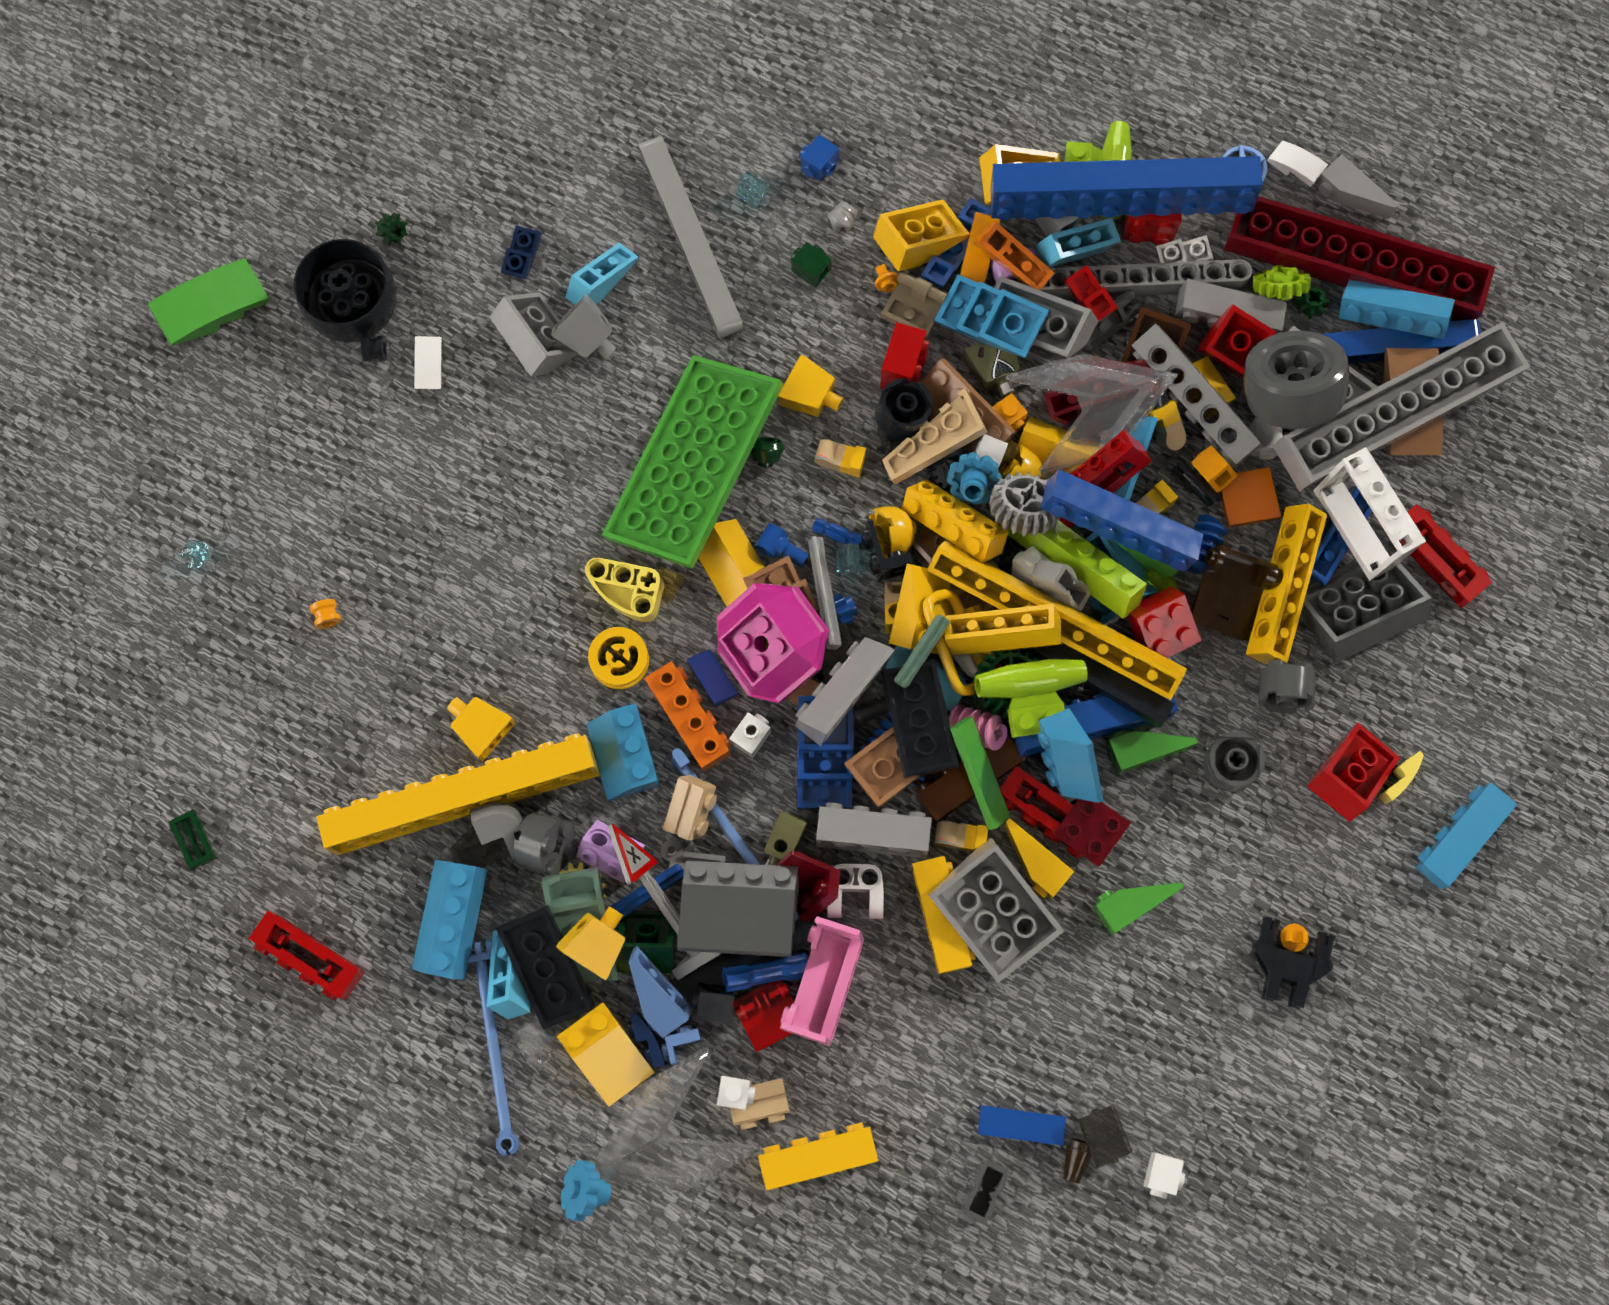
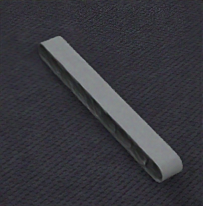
[637,135,744,339]
[1021,259,1252,299]

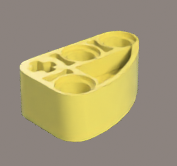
[585,558,664,622]

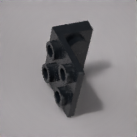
[861,519,913,581]

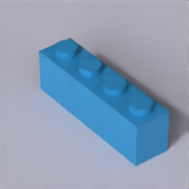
[1339,280,1455,339]
[1415,782,1517,890]

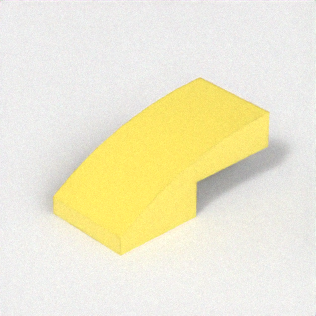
[1378,751,1424,805]

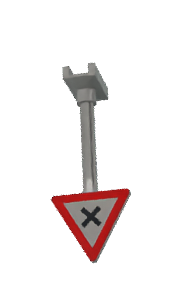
[608,824,721,980]

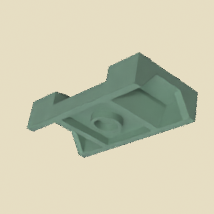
[541,867,619,983]

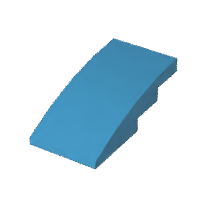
[934,274,1049,358]

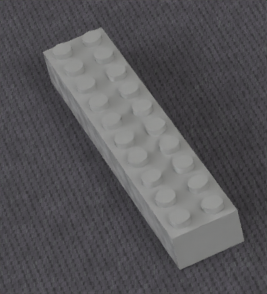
[1272,322,1530,492]

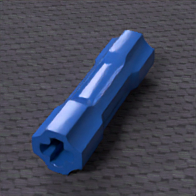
[722,952,808,992]

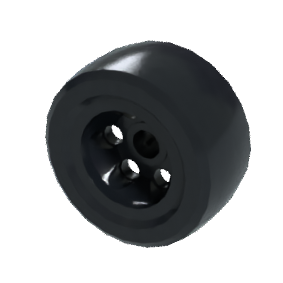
[294,239,397,343]

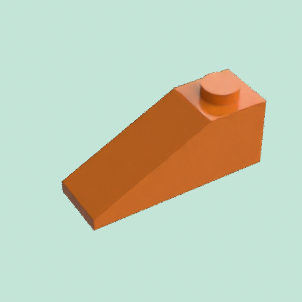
[974,222,1054,290]

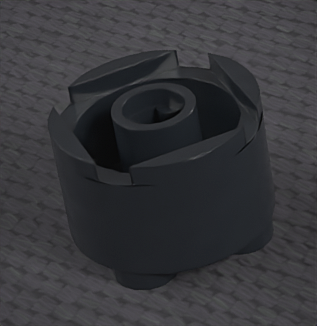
[875,378,933,441]

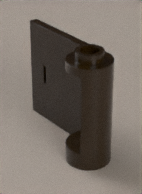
[1191,545,1278,641]

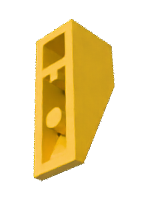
[1004,818,1074,900]

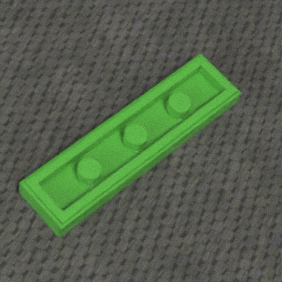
[950,716,1010,830]

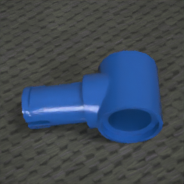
[754,523,809,568]

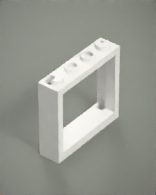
[1313,447,1426,581]

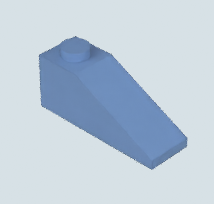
[629,946,691,1038]

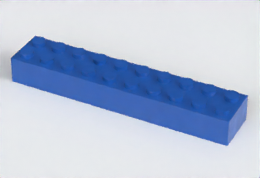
[990,156,1263,220]

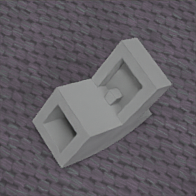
[470,802,522,860]

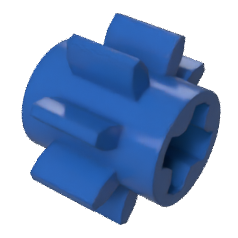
[833,593,858,628]

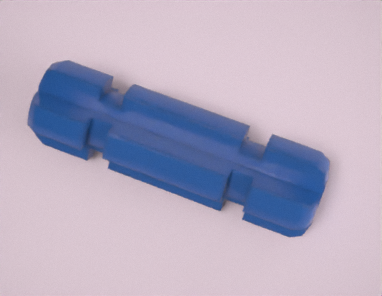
[812,518,863,549]

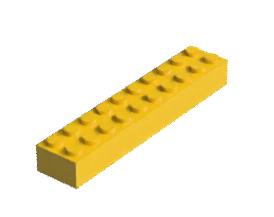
[316,733,600,855]

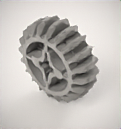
[989,472,1061,537]

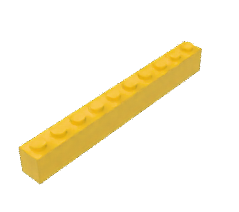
[927,541,1187,700]

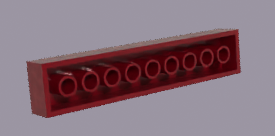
[1223,196,1495,321]

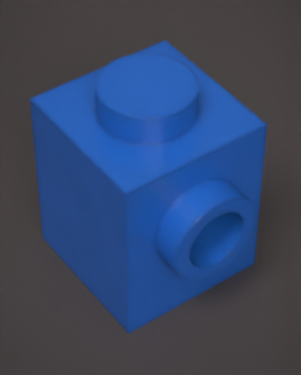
[800,134,839,182]

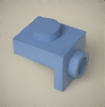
[661,1025,702,1065]

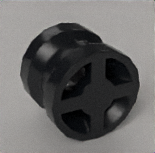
[361,335,387,362]

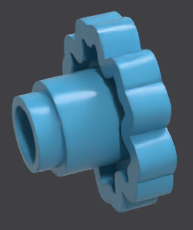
[947,452,1002,505]
[561,1160,611,1222]

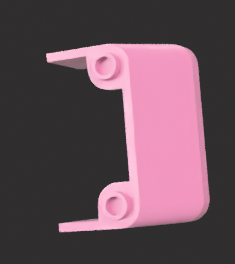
[780,916,864,1047]

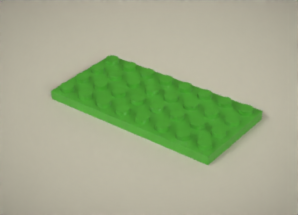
[602,355,784,569]

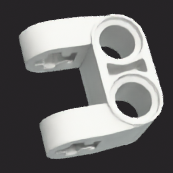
[827,864,884,919]

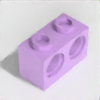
[576,820,645,883]

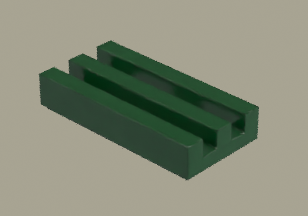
[168,809,217,871]

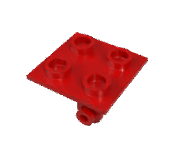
[733,980,794,1053]

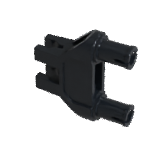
[1252,917,1336,1009]

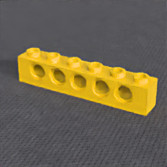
[1245,503,1327,664]

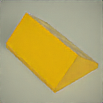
[1017,417,1103,478]
[698,519,764,607]

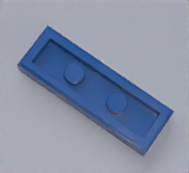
[977,1105,1066,1146]

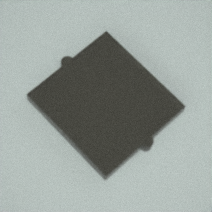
[1077,1104,1133,1168]

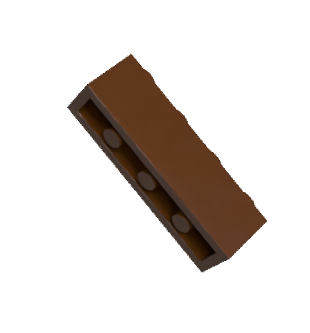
[916,734,1025,825]

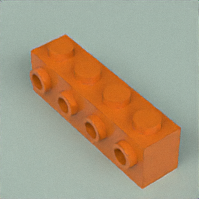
[644,661,732,772]

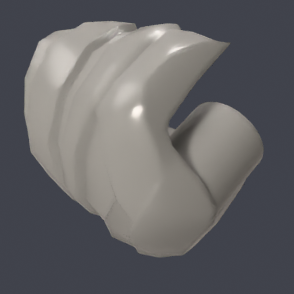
[826,201,858,233]

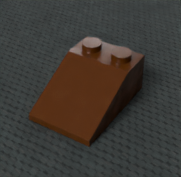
[1121,306,1191,390]

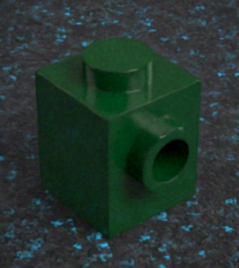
[790,242,831,288]

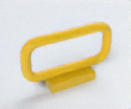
[923,589,992,696]

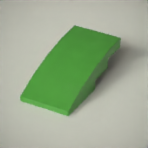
[148,258,269,347]

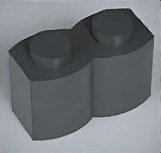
[962,1159,1008,1224]

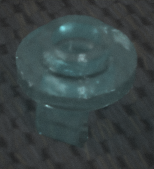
[180,540,211,568]

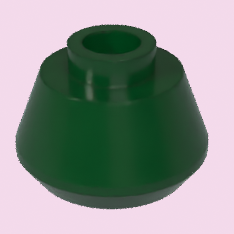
[751,437,785,467]

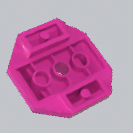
[717,583,829,703]

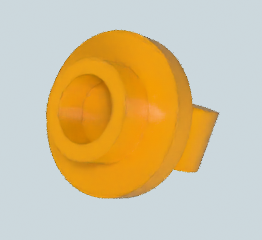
[875,263,899,292]
[1280,924,1309,952]

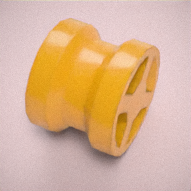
[310,599,342,629]

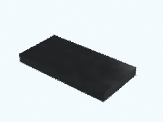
[881,660,959,779]
[496,905,595,1030]

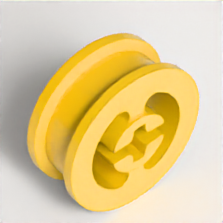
[588,627,649,690]

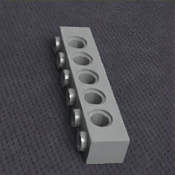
[1131,323,1263,465]

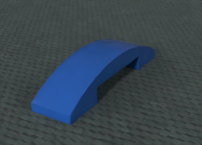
[921,198,991,289]

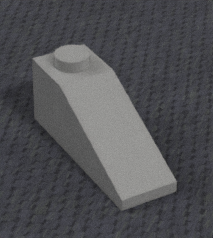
[1315,154,1399,219]

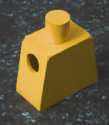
[778,355,844,417]
[447,697,516,762]
[556,906,625,981]

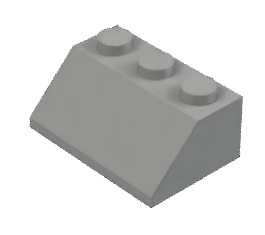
[489,292,578,377]

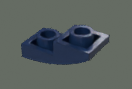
[501,225,542,280]
[627,1013,667,1068]

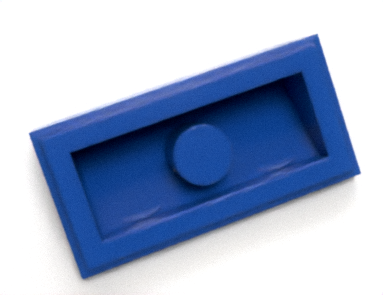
[687,649,738,708]

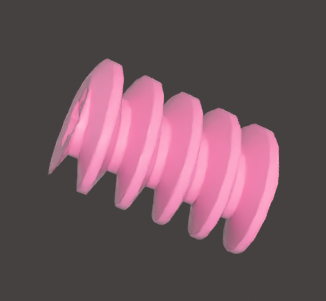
[949,704,1007,751]

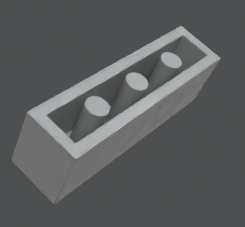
[1175,278,1287,334]

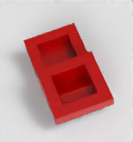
[1063,265,1118,321]

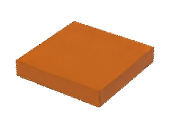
[1219,467,1281,528]

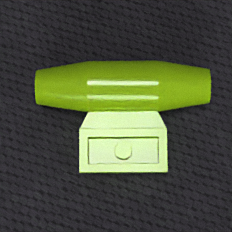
[1064,121,1132,220]
[974,659,1087,738]

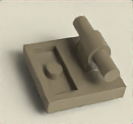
[881,272,948,340]

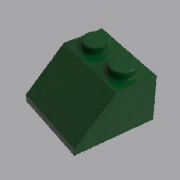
[617,911,676,973]

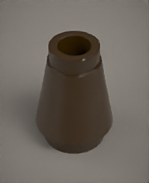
[1063,1138,1094,1184]

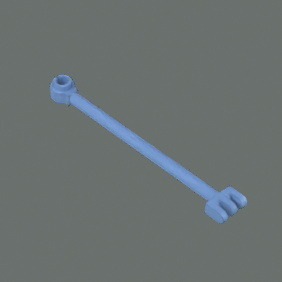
[671,748,799,921]
[468,939,520,1156]

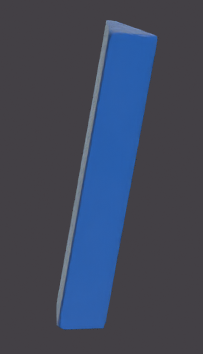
[1310,485,1372,585]

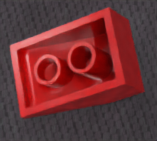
[1307,722,1401,822]

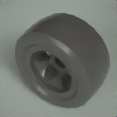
[1243,331,1349,429]

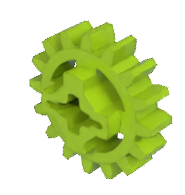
[1253,265,1311,301]

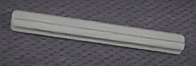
[808,536,842,651]

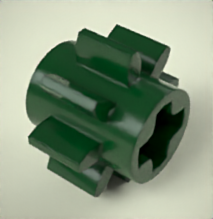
[375,213,408,245]
[1294,285,1330,319]

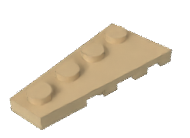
[882,387,988,485]

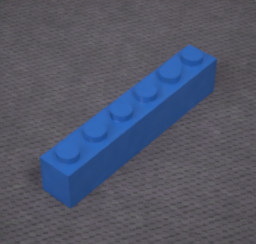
[1040,469,1203,572]
[1013,693,1179,758]

